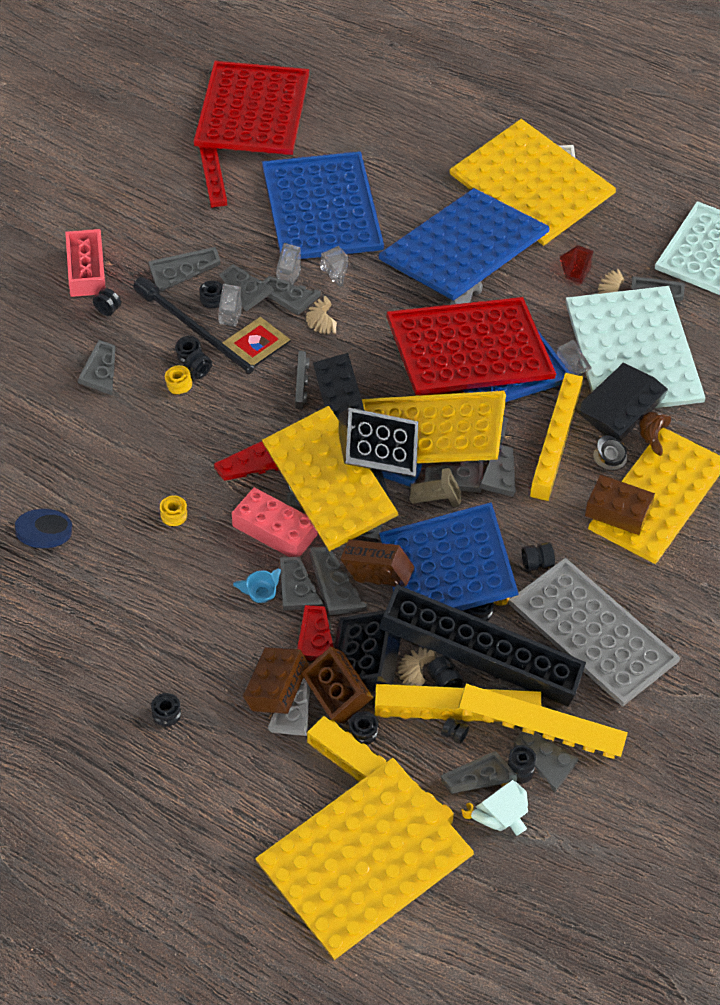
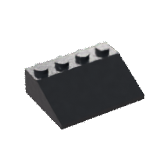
[575,362,668,441]
[338,408,418,477]
[334,610,401,692]

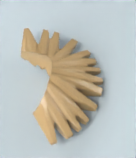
[598,269,624,294]
[306,296,337,335]
[398,647,436,686]

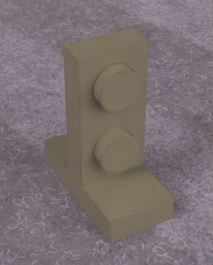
[410,468,462,507]

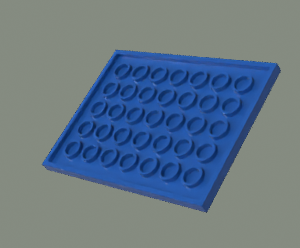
[262,151,384,261]
[379,188,549,301]

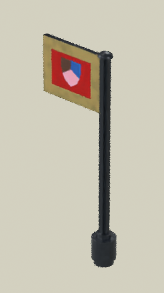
[133,277,291,374]

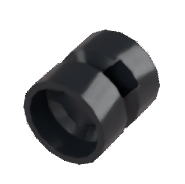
[521,542,555,572]
[427,656,464,688]
[508,745,536,784]

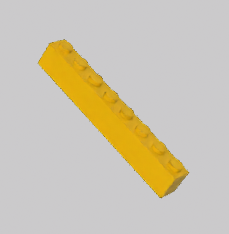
[530,373,583,501]
[375,684,541,723]
[458,684,628,759]
[307,716,454,825]

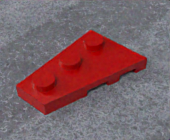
[214,441,279,481]
[297,605,334,661]

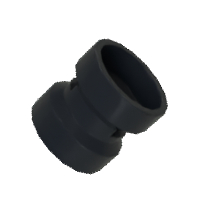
[441,717,469,745]

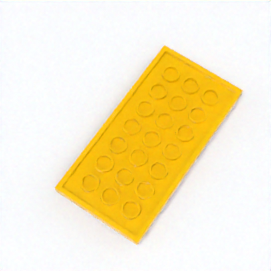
[362,391,506,463]
[262,406,398,551]
[588,428,720,564]

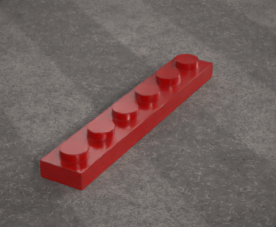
[199,147,228,208]

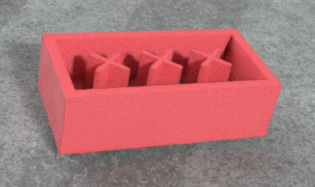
[65,229,106,297]
[232,487,318,557]

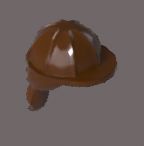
[639,412,671,456]

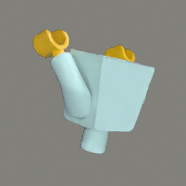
[461,780,528,836]

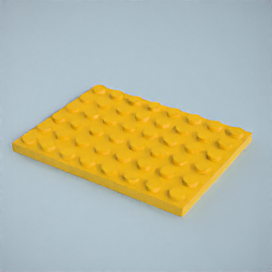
[449,119,616,246]
[255,758,474,960]

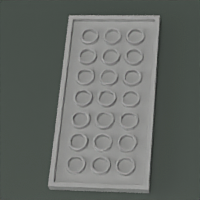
[509,558,680,707]

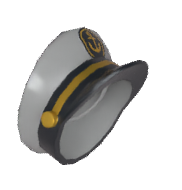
[593,435,627,470]

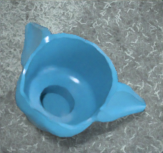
[233,568,281,603]

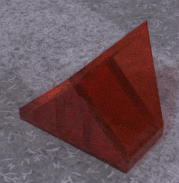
[559,245,594,284]

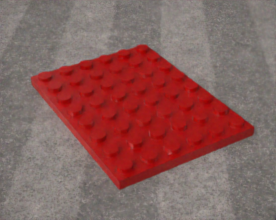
[194,61,310,155]
[386,297,556,395]

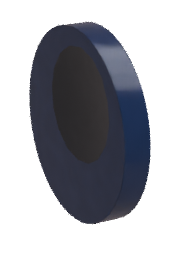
[15,509,72,548]

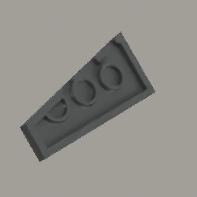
[148,247,220,293]
[309,546,367,615]

